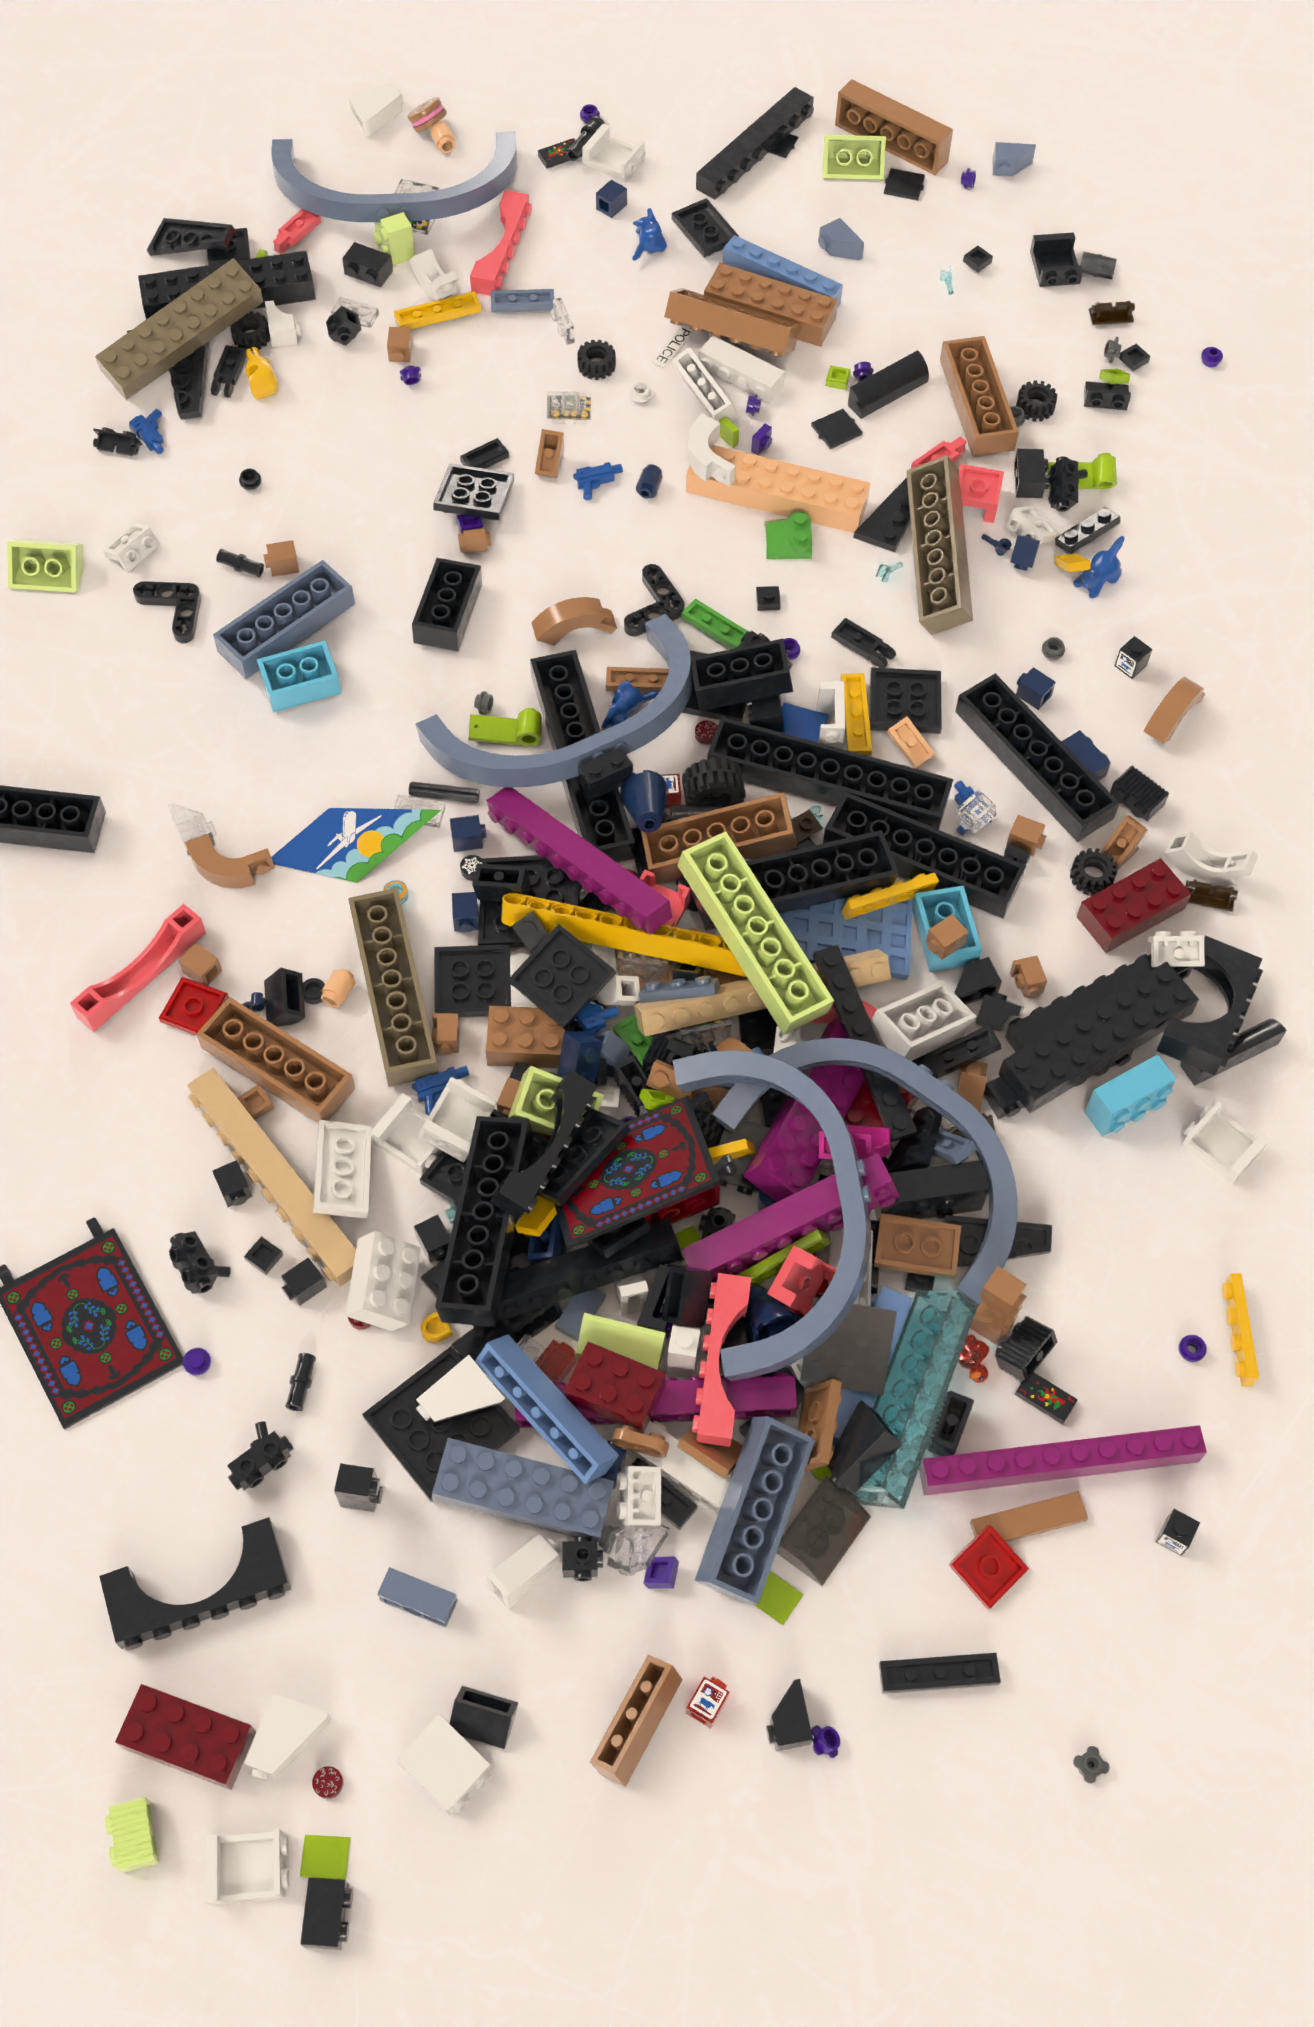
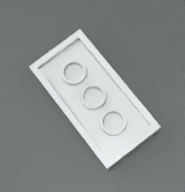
[313,1120,372,1219]

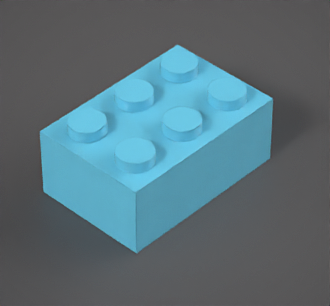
[257,641,341,713]
[912,886,982,972]
[1084,1054,1177,1137]

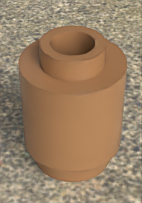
[458,528,492,554]

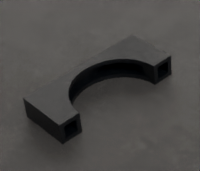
[1156,935,1263,1075]
[99,1517,291,1650]

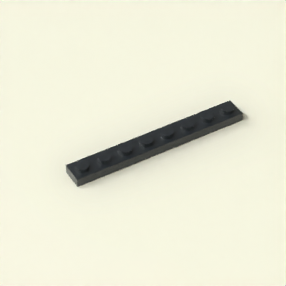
[813,945,917,1142]

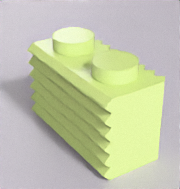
[105,1797,159,1873]

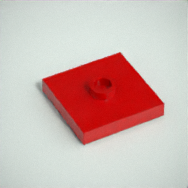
[159,977,229,1036]
[948,1525,1029,1609]

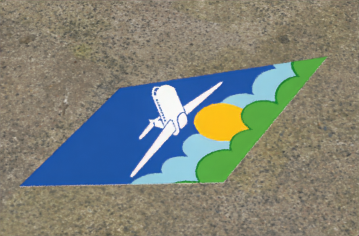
[271,808,441,883]

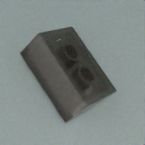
[776,1475,871,1587]

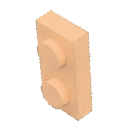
[887,717,935,769]

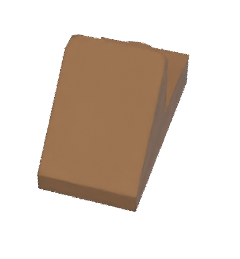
[534,429,564,478]
[1100,815,1148,869]
[956,1061,988,1113]

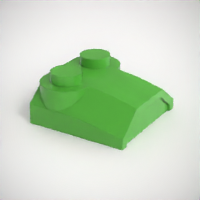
[764,512,812,559]

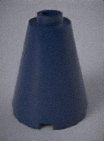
[620,770,669,833]
[745,1285,801,1342]

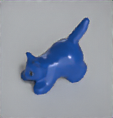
[632,208,667,261]
[1073,536,1125,598]
[601,681,659,728]

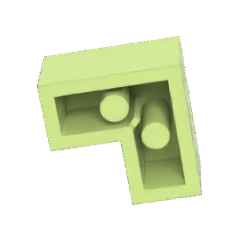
[373,212,415,266]

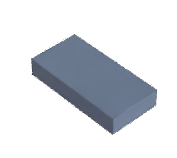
[555,1289,606,1341]

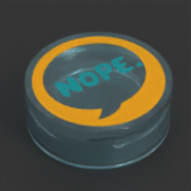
[383,880,409,904]

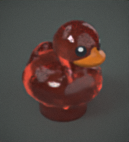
[955,1334,989,1383]

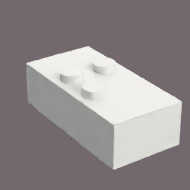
[870,981,976,1061]

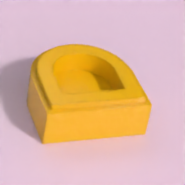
[421,1311,453,1343]

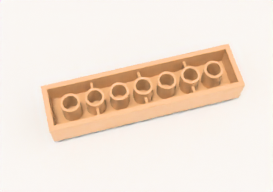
[686,445,871,533]

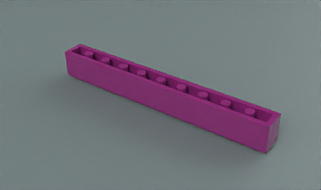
[486,787,673,935]
[515,1373,797,1428]
[919,1425,1207,1496]

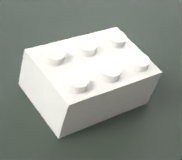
[345,1231,421,1331]

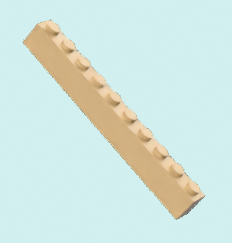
[634,949,891,1036]
[187,1068,356,1287]

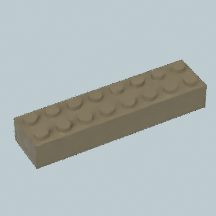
[95,258,263,400]
[906,455,973,635]
[348,888,439,1087]

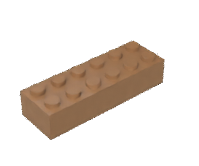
[835,79,953,175]
[704,263,838,347]
[664,288,801,357]
[940,336,1019,456]
[641,792,798,884]
[196,997,355,1123]

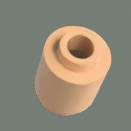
[430,121,455,153]
[321,969,356,1008]

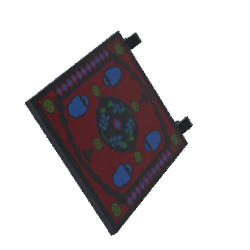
[554,1092,737,1249]
[0,1217,183,1430]

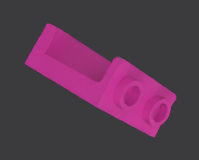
[819,1125,891,1160]

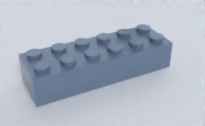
[213,560,355,679]
[694,1416,816,1604]
[432,1438,614,1543]

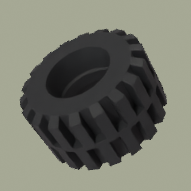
[682,758,746,808]

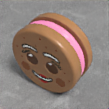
[407,97,447,132]

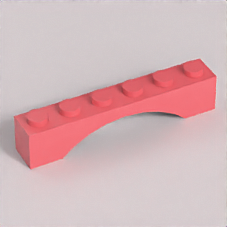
[470,190,532,296]
[70,904,206,1032]
[692,1273,751,1447]

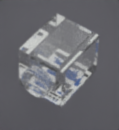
[957,789,997,834]

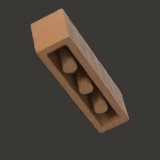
[590,1654,683,1787]

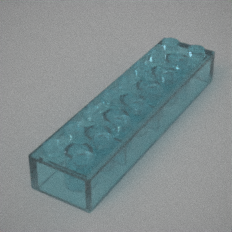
[842,1291,977,1509]

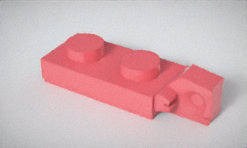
[273,209,321,254]
[911,436,967,469]

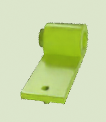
[1048,453,1117,489]
[468,708,542,746]

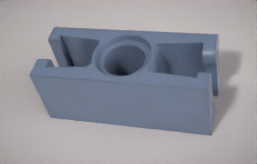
[377,1567,458,1628]

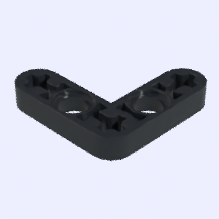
[624,564,685,637]
[133,581,201,643]

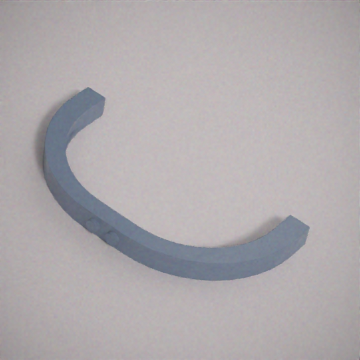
[271,131,517,222]
[415,614,693,788]
[711,1038,1018,1306]
[673,1050,871,1381]

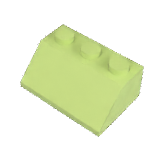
[822,135,886,180]
[7,539,84,593]
[576,1313,665,1371]

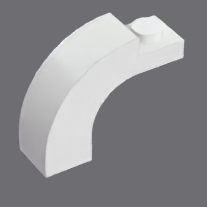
[409,249,459,301]
[688,413,736,487]
[1164,832,1259,885]
[587,943,640,1006]

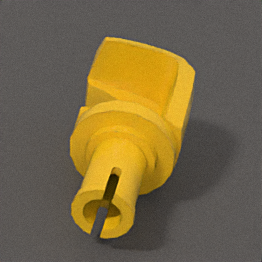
[245,347,278,399]

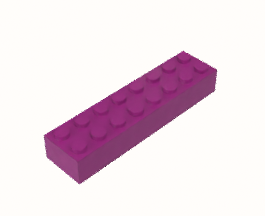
[743,1017,864,1202]
[681,1153,900,1282]

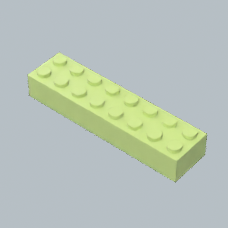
[677,832,834,1035]

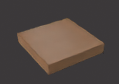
[677,1429,743,1478]

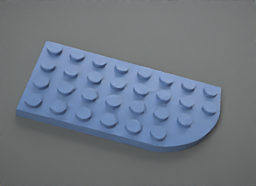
[744,859,913,980]

